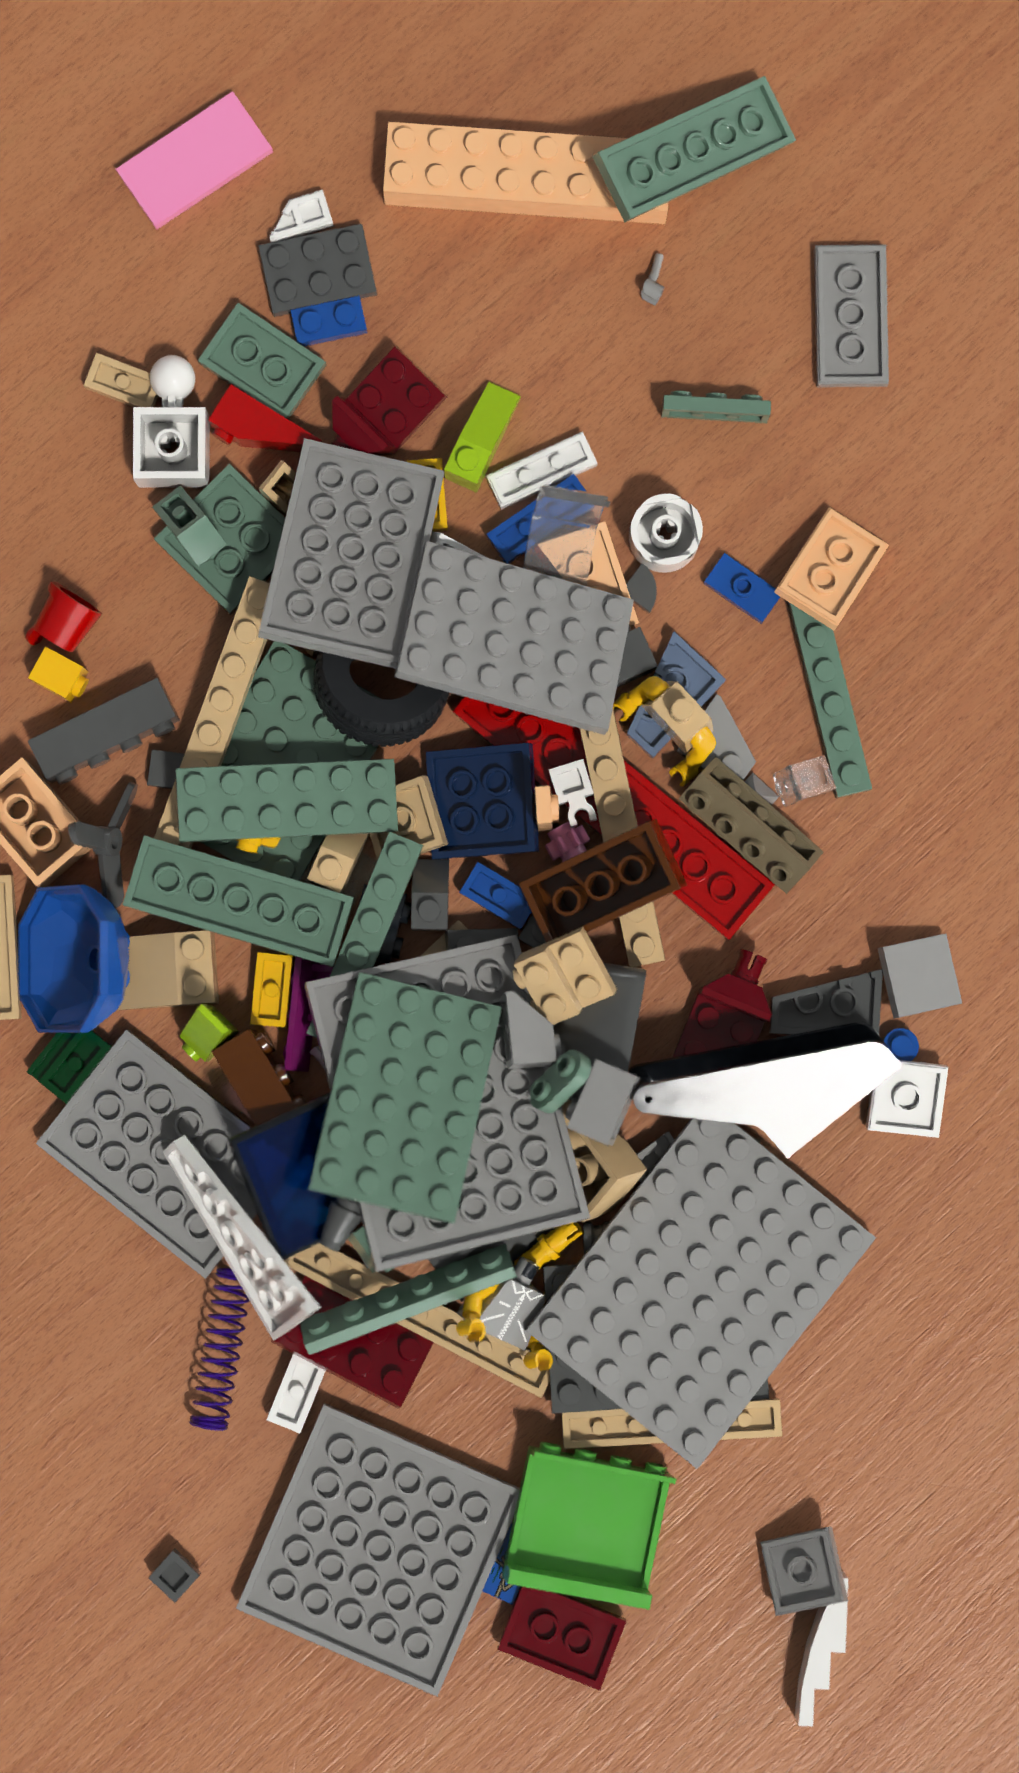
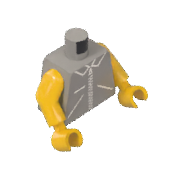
[456,1256,553,1371]

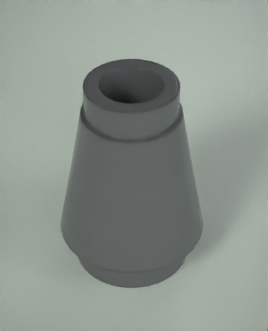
[319,1197,362,1252]

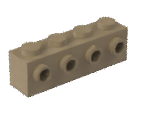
[679,757,824,894]

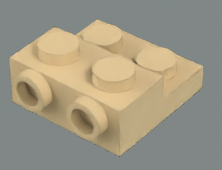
[513,927,617,1025]

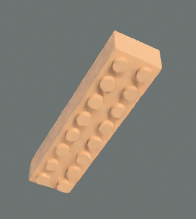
[383,122,668,224]

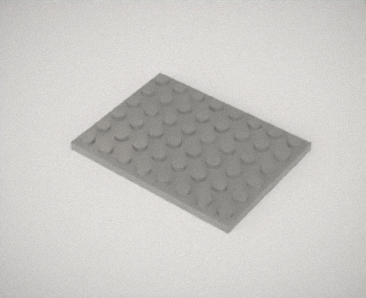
[304,935,590,1272]
[525,1118,876,1469]

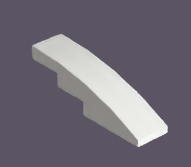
[794,1572,848,1726]

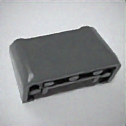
[551,962,647,1100]

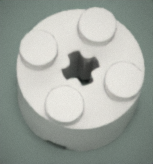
[629,494,703,573]

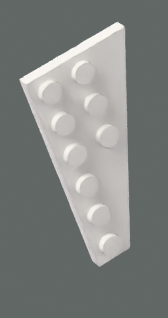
[163,1135,321,1341]

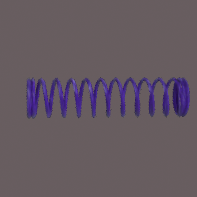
[189,1268,250,1431]

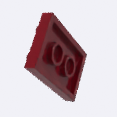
[498,1586,627,1691]

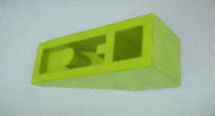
[444,382,521,493]
[180,1004,239,1062]

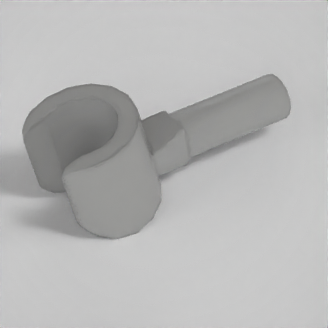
[640,253,665,305]

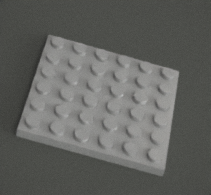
[236,1403,520,1697]

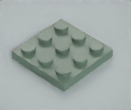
[154,464,285,615]

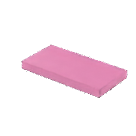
[116,91,273,230]

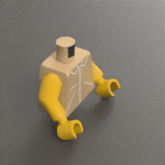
[613,676,716,786]

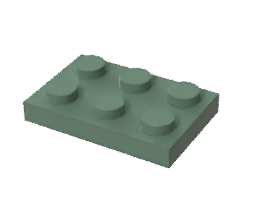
[198,303,326,420]

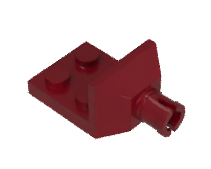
[331,346,448,455]
[672,949,772,1058]

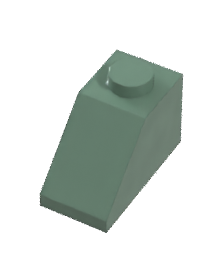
[152,486,227,567]

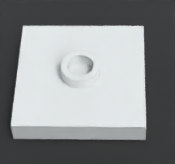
[866,1060,948,1138]

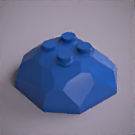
[18,885,130,1033]

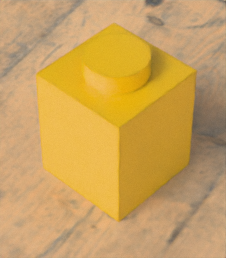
[28,646,89,703]

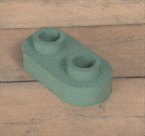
[530,1050,591,1114]

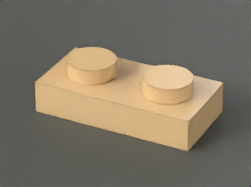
[83,353,158,407]

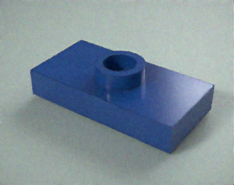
[703,553,780,624]

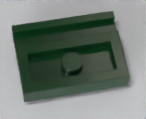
[26,1030,113,1104]

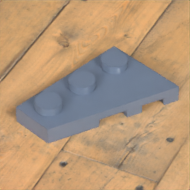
[626,632,726,759]

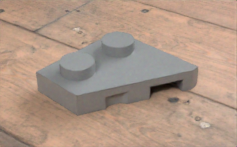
[677,694,756,780]

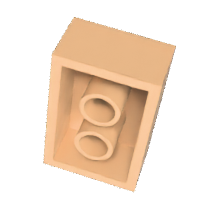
[0,757,91,887]

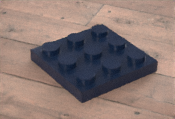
[426,743,539,860]

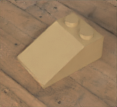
[118,930,219,1010]
[562,1099,647,1222]

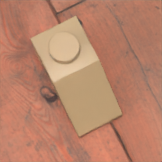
[307,833,369,894]

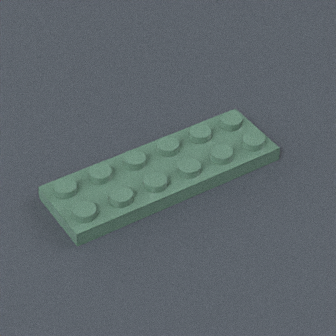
[592,76,796,222]
[175,759,398,842]
[123,835,354,967]

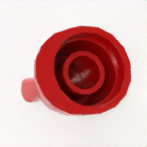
[25,581,102,652]

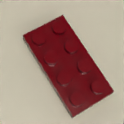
[271,1276,434,1409]

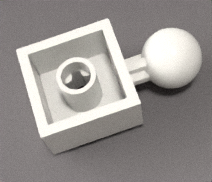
[133,355,210,487]

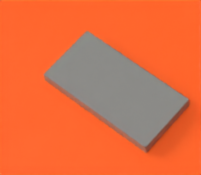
[814,245,889,387]

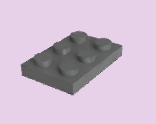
[258,224,377,317]

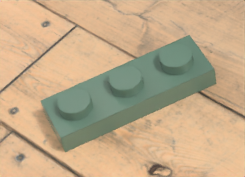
[661,391,771,423]

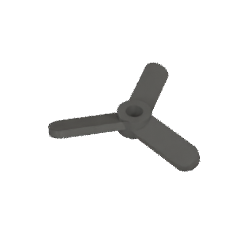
[68,782,138,908]

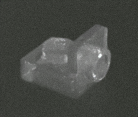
[773,755,836,807]

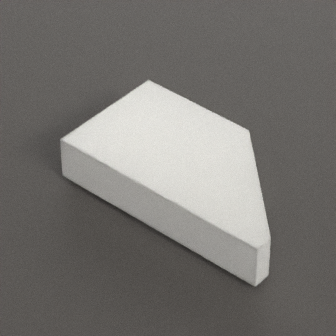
[269,189,334,243]

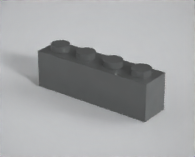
[28,678,180,785]

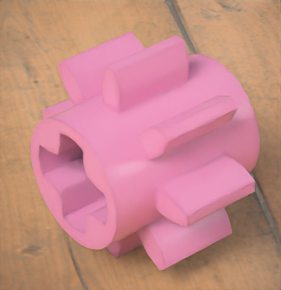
[545,821,590,862]

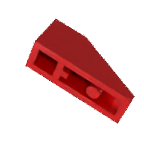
[208,384,322,452]

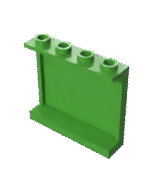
[502,1442,676,1610]

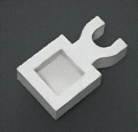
[548,759,597,828]

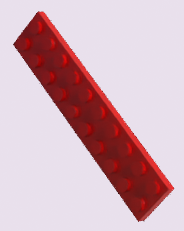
[453,697,775,941]

